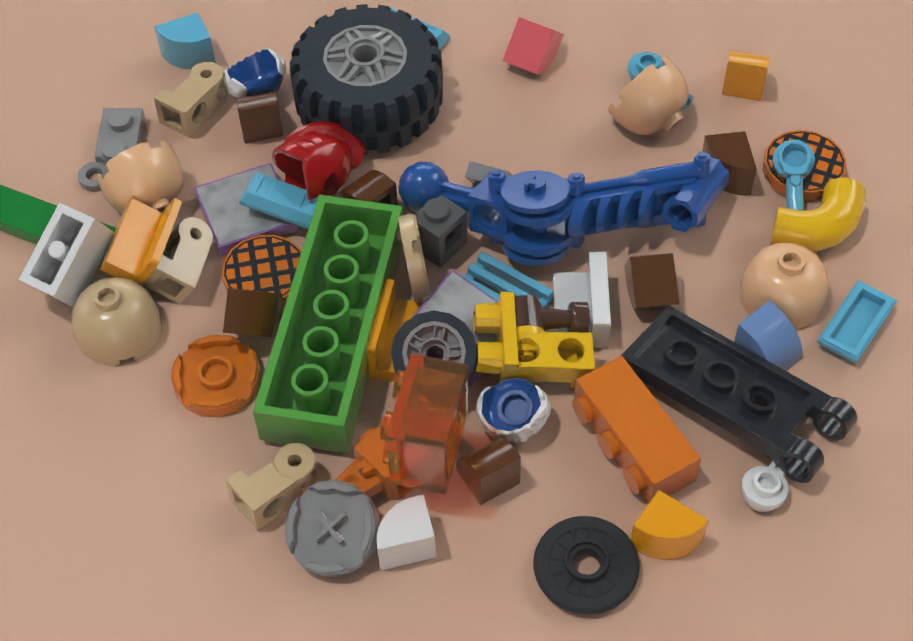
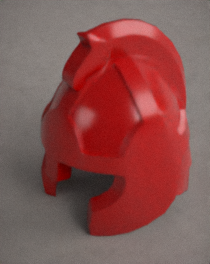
[272,122,367,201]

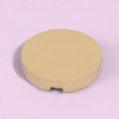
[398,213,431,301]

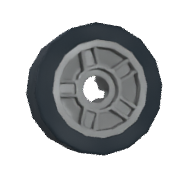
[391,310,478,401]

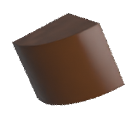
[236,92,283,143]
[702,131,757,195]
[336,170,398,205]
[624,253,680,309]
[223,288,283,337]
[456,438,521,505]

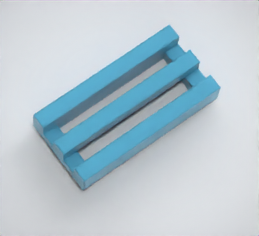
[461,251,553,308]

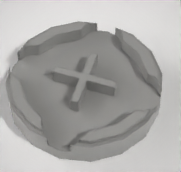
[285,479,380,577]

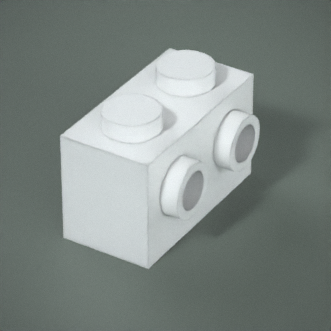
[18,202,115,307]

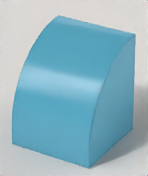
[154,12,216,70]

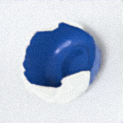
[224,49,286,98]
[476,378,551,443]

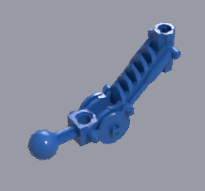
[398,152,729,266]

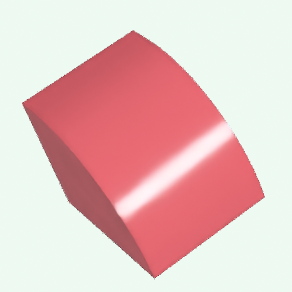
[503,17,564,74]

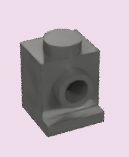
[416,195,468,268]

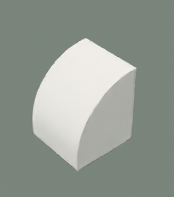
[377,494,436,571]

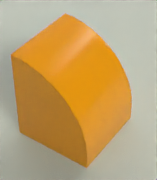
[722,50,770,101]
[631,490,709,560]

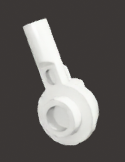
[741,435,802,512]

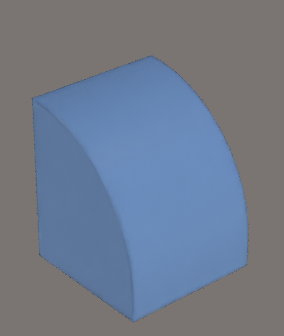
[734,300,802,371]

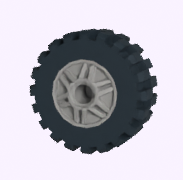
[289,4,443,155]

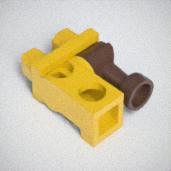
[472,292,595,388]

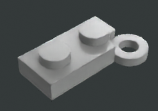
[78,108,146,192]

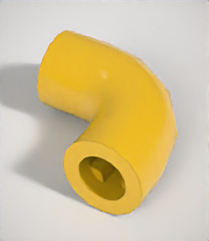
[770,178,866,253]

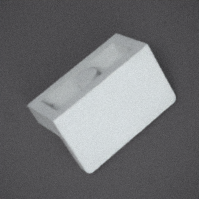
[553,252,611,348]

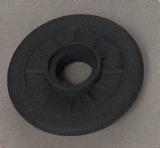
[533,516,640,614]

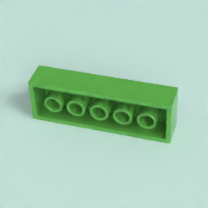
[253,195,403,454]

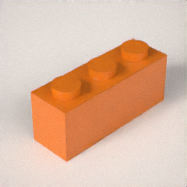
[572,356,701,504]

